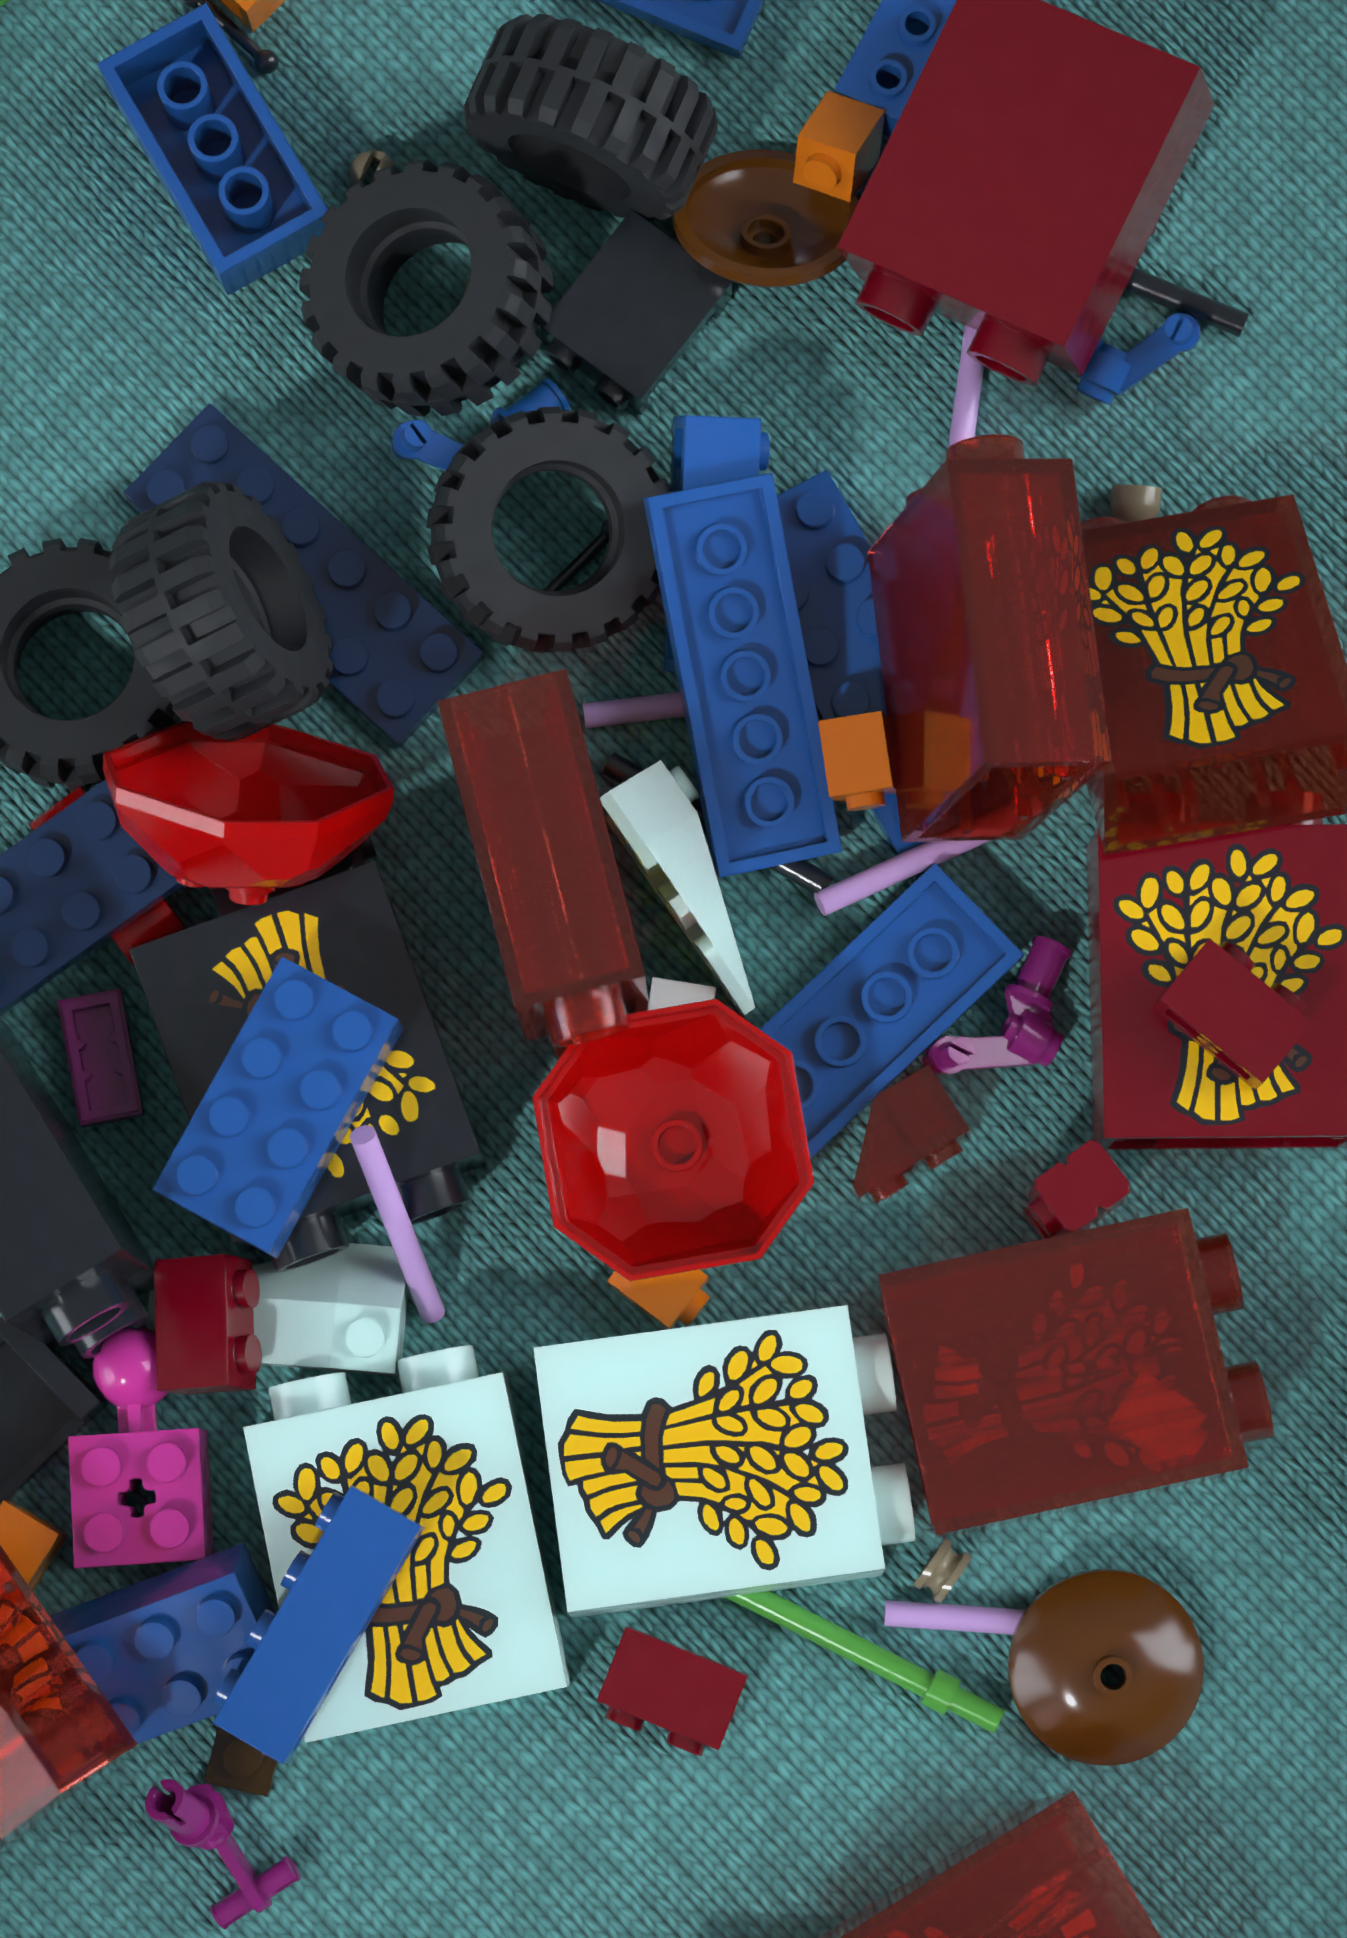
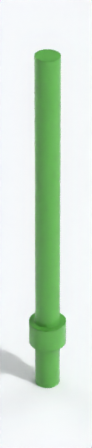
[725,1591,1005,1733]

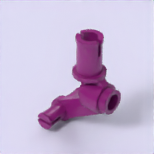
[922,936,1072,1075]
[145,1779,301,1930]

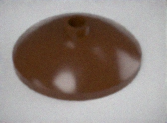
[673,149,858,288]
[1008,1568,1204,1766]

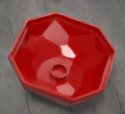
[103,721,394,905]
[532,999,815,1282]

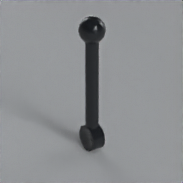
[182,0,279,74]
[543,519,610,591]

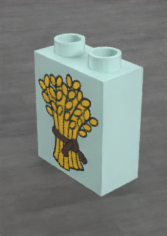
[533,1305,915,1618]
[243,1345,571,1743]

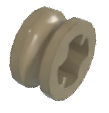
[912,1537,972,1604]

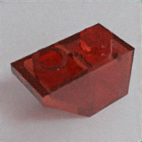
[851,1064,969,1204]

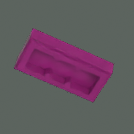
[57,989,145,1128]

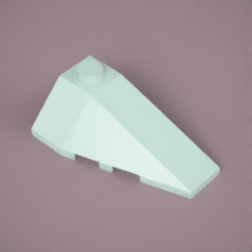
[597,760,755,1016]
[146,1243,409,1377]

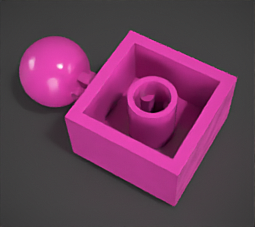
[68,1327,214,1568]

